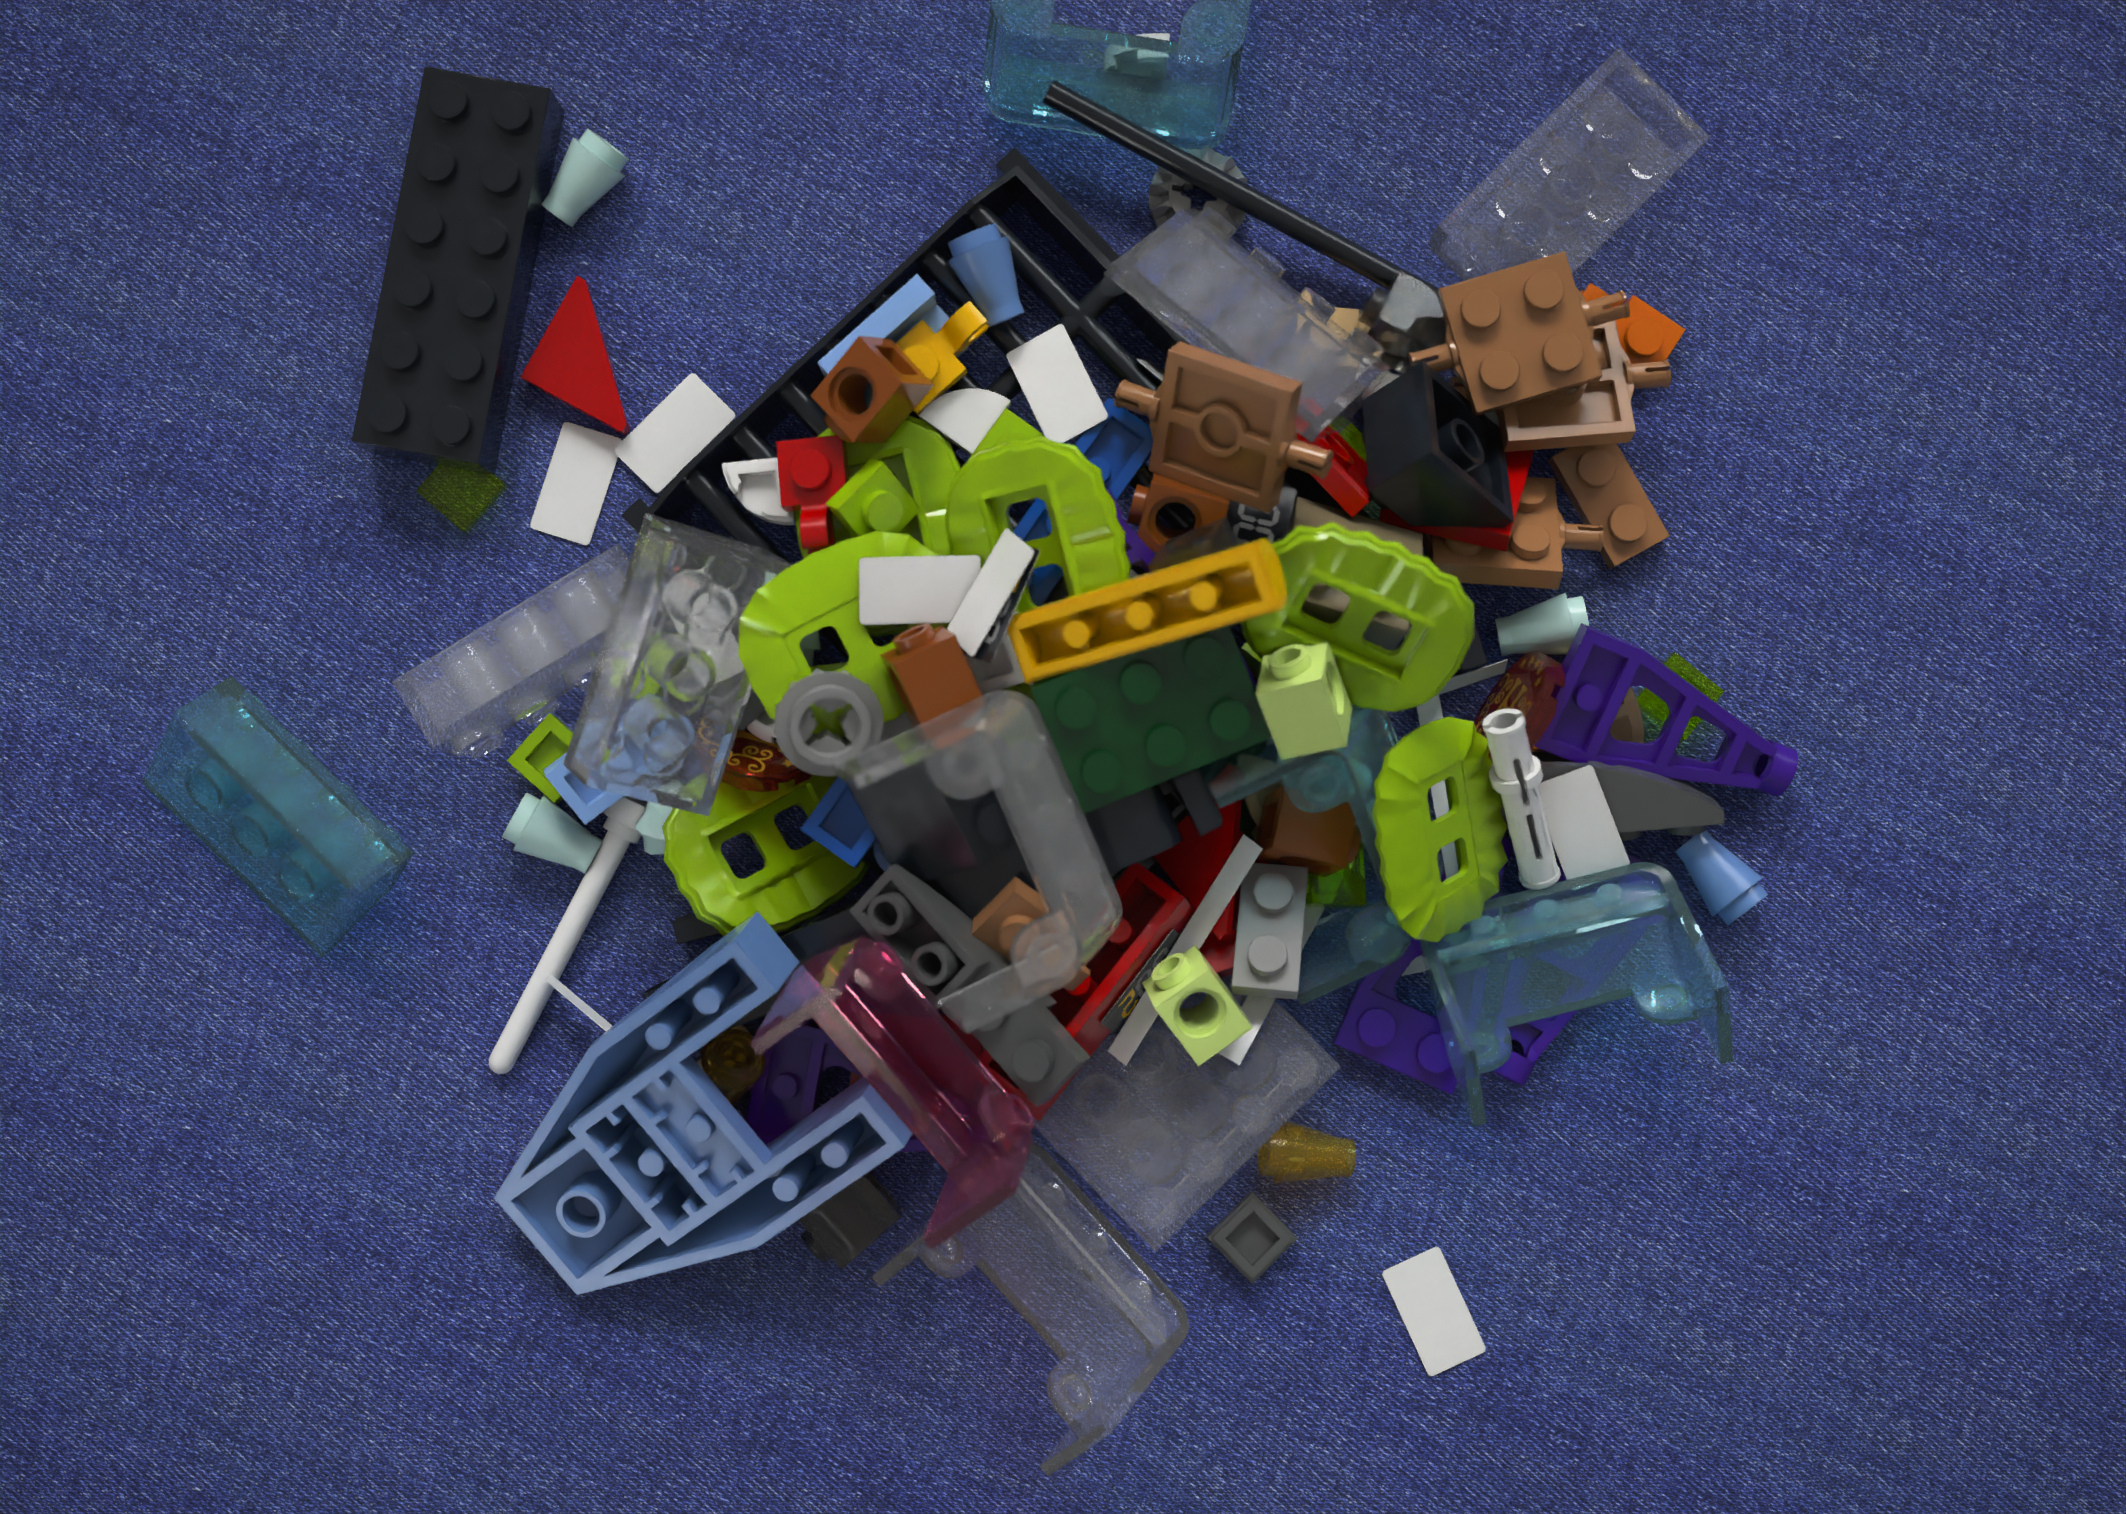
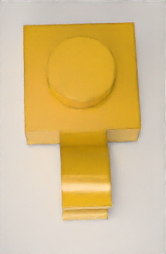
[896,301,989,416]

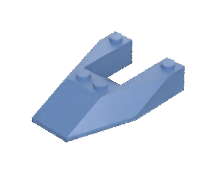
[494,911,924,1295]

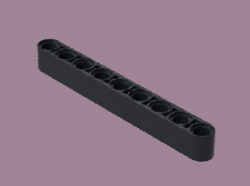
[640,784,1183,1033]

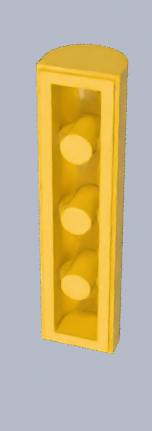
[1007,538,1287,684]

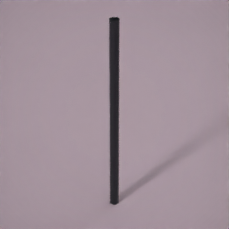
[1042,80,1444,320]

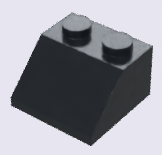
[1362,361,1514,528]
[841,715,1037,882]

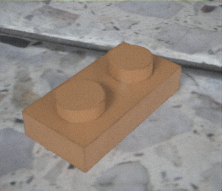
[1548,443,1670,570]

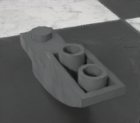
[1501,749,1725,841]
[850,864,1091,1107]

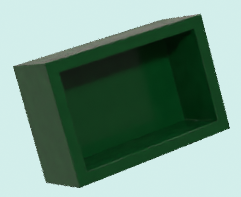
[1029,625,1272,815]

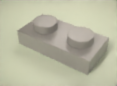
[1232,863,1308,1000]

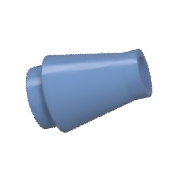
[947,223,1025,327]
[1675,830,1769,926]

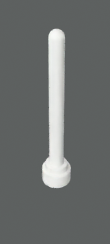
[489,794,647,1074]

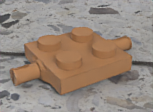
[1408,251,1630,417]
[1450,320,1671,452]
[1114,341,1334,513]
[1411,477,1604,589]

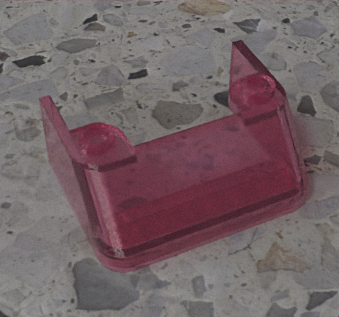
[750,937,1034,1250]

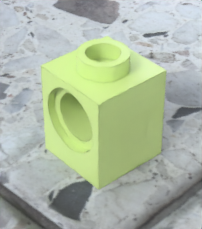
[1255,642,1352,760]
[1142,945,1253,1066]

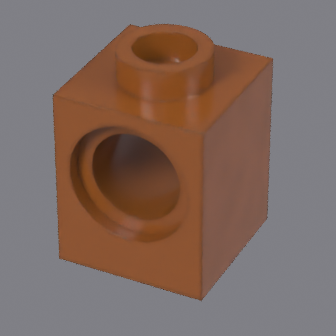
[810,336,934,443]
[1127,473,1230,561]
[880,623,988,738]
[1255,784,1362,877]

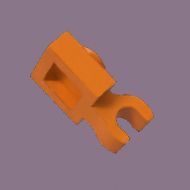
[1580,283,1686,364]

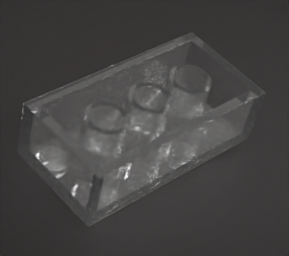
[1428,47,1710,281]
[563,513,792,816]
[392,544,674,759]

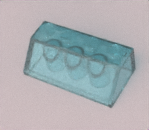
[142,676,414,957]

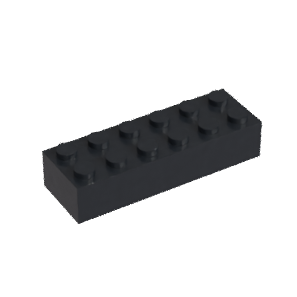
[352,66,565,476]

